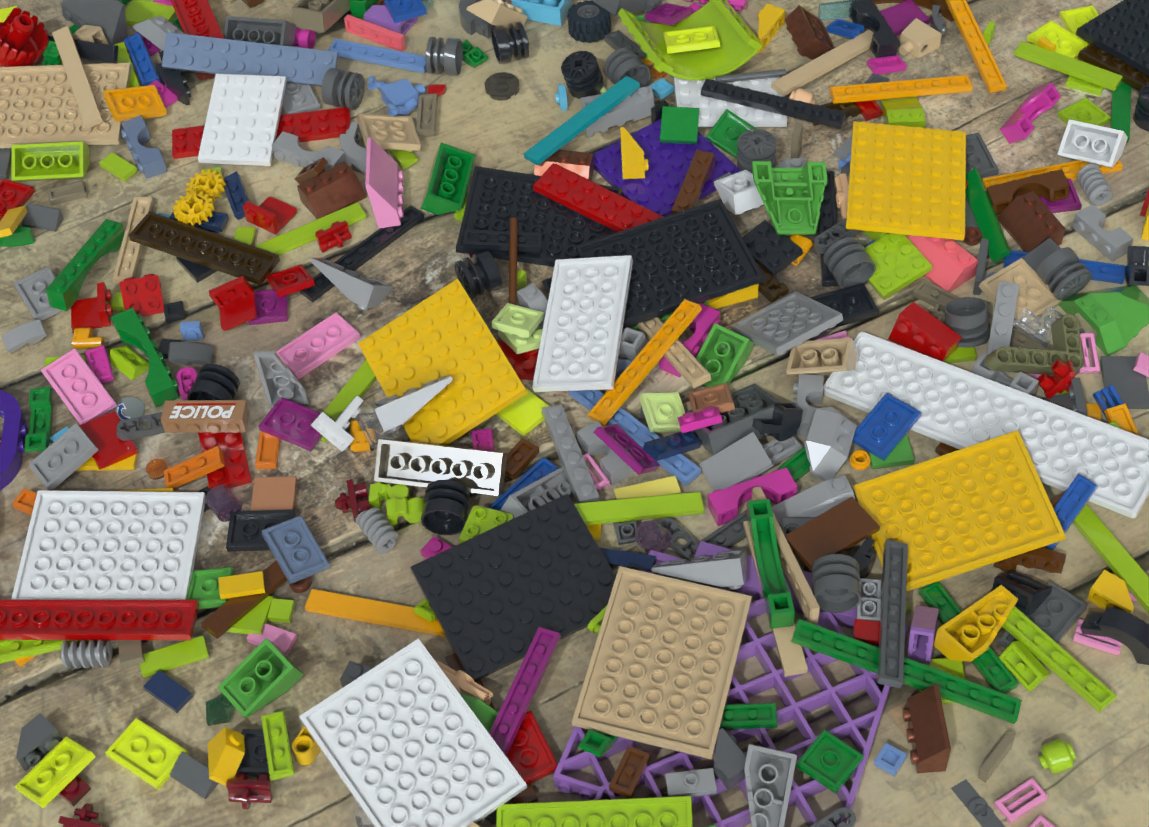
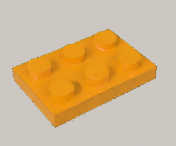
[103,85,167,122]

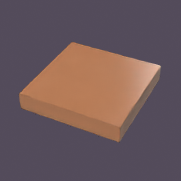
[688,383,735,413]
[250,476,297,511]

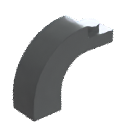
[459,0,492,39]

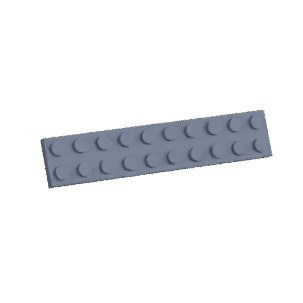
[162,32,339,87]

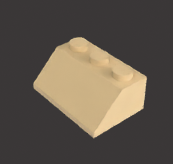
[466,0,528,31]
[786,338,858,375]

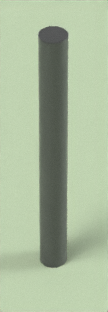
[715,69,786,83]

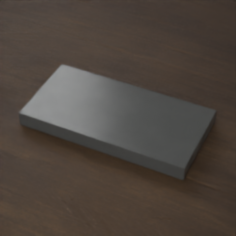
[998,580,1088,663]

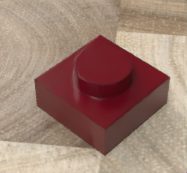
[59,776,91,806]

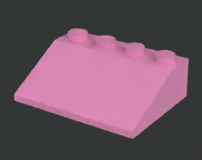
[365,137,404,229]

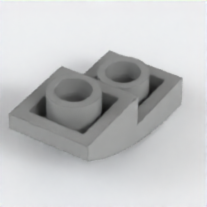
[2,319,48,353]
[857,578,881,622]

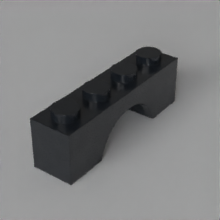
[849,0,900,58]

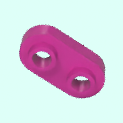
[176,367,197,400]

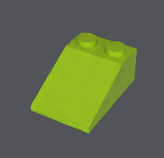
[880,97,926,128]

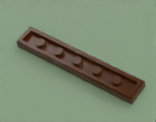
[201,561,287,639]

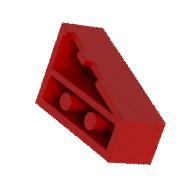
[888,302,962,362]

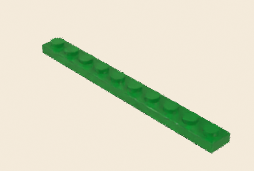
[791,619,1022,724]

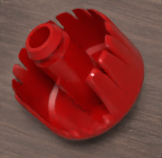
[0,7,49,67]

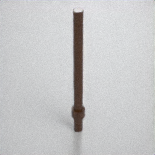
[509,218,518,305]

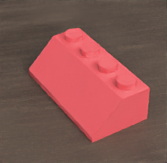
[905,235,978,292]

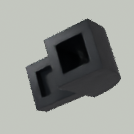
[1125,246,1149,286]
[752,403,803,441]

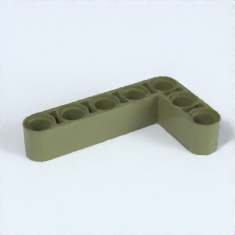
[985,313,1084,375]

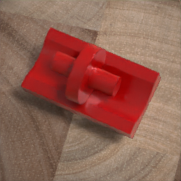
[315,221,352,253]
[1037,359,1076,399]

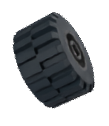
[567,0,611,43]

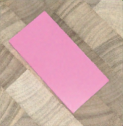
[276,312,361,380]
[41,348,117,425]

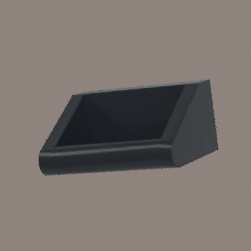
[992,570,1052,616]

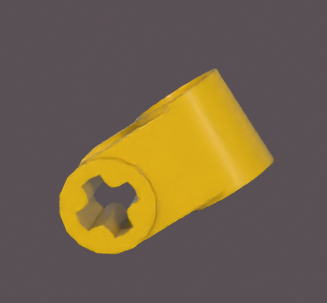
[292,726,321,766]

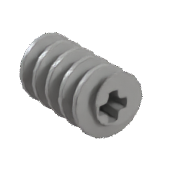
[1077,163,1113,206]
[356,507,398,554]
[61,639,112,669]

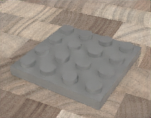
[732,291,843,356]

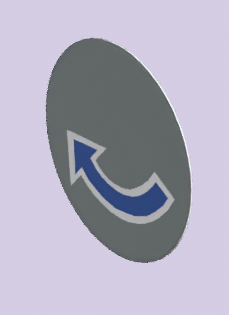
[110,397,145,421]

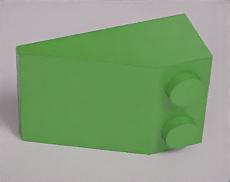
[696,323,755,387]
[217,638,304,718]

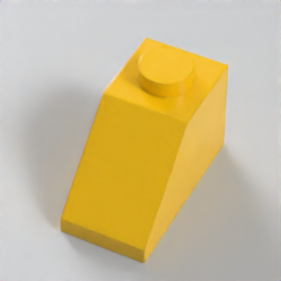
[1087,570,1134,614]
[208,727,245,786]

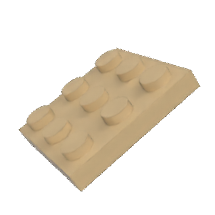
[358,114,421,151]
[978,258,1062,329]

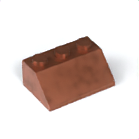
[784,5,835,60]
[534,150,594,181]
[297,161,367,219]
[997,191,1065,252]
[902,685,951,773]

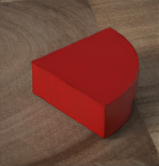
[427,84,446,97]

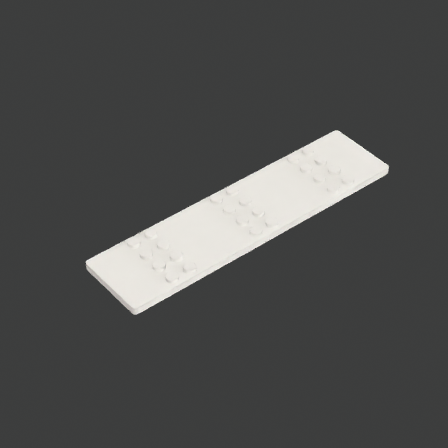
[823,332,1149,518]

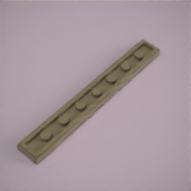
[912,279,1054,350]

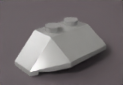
[134,16,184,51]
[804,407,857,481]

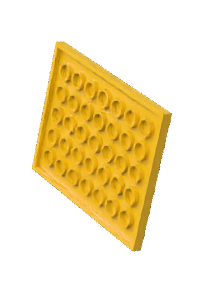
[845,121,966,240]
[358,278,528,445]
[853,430,1066,592]

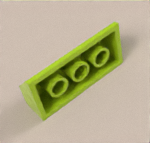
[11,141,90,181]

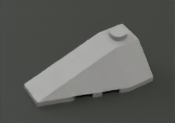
[310,258,393,310]
[254,351,309,406]
[500,467,572,519]
[771,475,855,525]
[652,549,747,589]
[744,744,797,827]

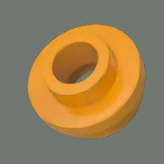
[849,450,871,470]

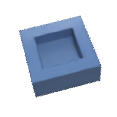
[180,321,204,341]
[874,743,907,777]

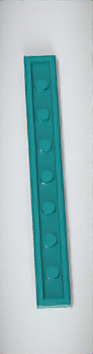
[524,76,640,166]

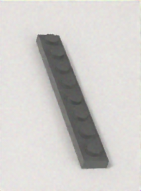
[877,539,908,689]

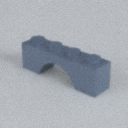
[120,115,167,179]

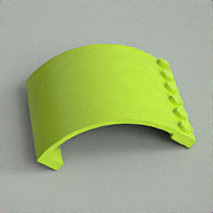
[618,0,763,81]

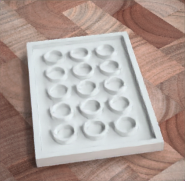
[198,74,287,166]
[673,75,787,127]

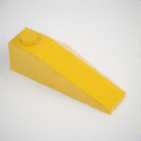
[933,585,1018,662]

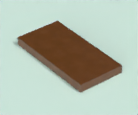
[785,497,880,571]

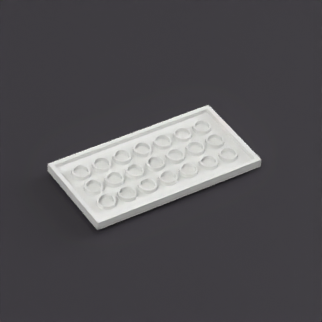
[532,255,633,392]

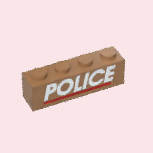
[161,400,250,433]

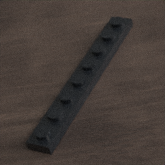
[700,79,846,129]

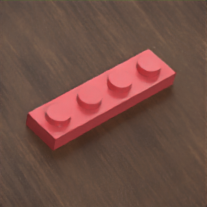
[344,15,406,52]

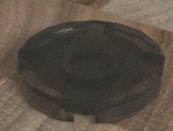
[484,72,520,101]

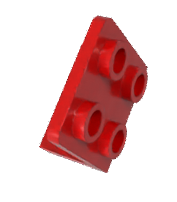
[243,197,297,235]
[119,274,164,317]
[209,276,257,331]
[71,282,113,330]

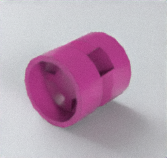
[292,27,316,49]

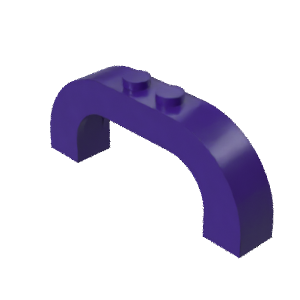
[0,390,28,490]

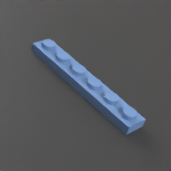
[328,39,427,73]

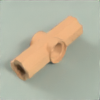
[834,173,849,220]
[436,661,493,706]

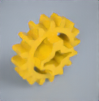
[185,169,226,202]
[173,191,215,226]

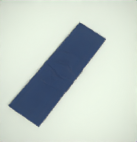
[599,547,656,570]

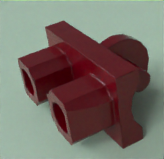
[335,479,370,523]
[226,774,272,809]
[58,803,109,827]

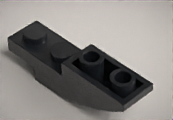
[155,51,191,105]

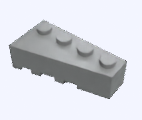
[580,86,655,138]

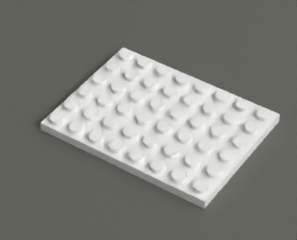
[11,490,206,600]
[299,639,527,827]

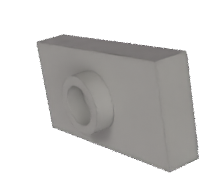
[665,768,717,797]

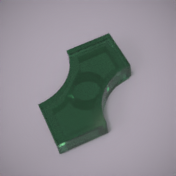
[206,693,235,726]

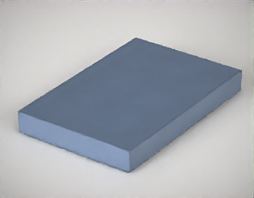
[262,515,330,584]

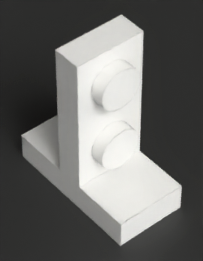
[311,396,363,452]

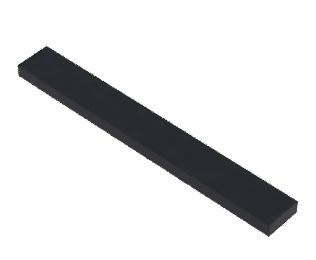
[818,171,839,287]
[300,205,425,303]

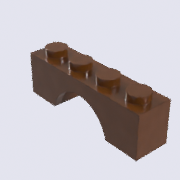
[672,149,716,214]
[987,169,1069,215]

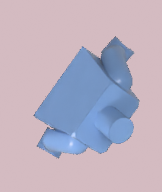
[367,76,425,117]

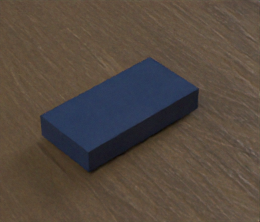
[143,670,193,713]

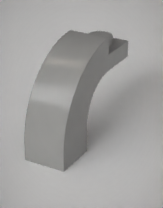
[340,122,367,174]

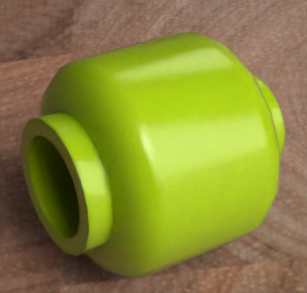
[1038,738,1076,774]

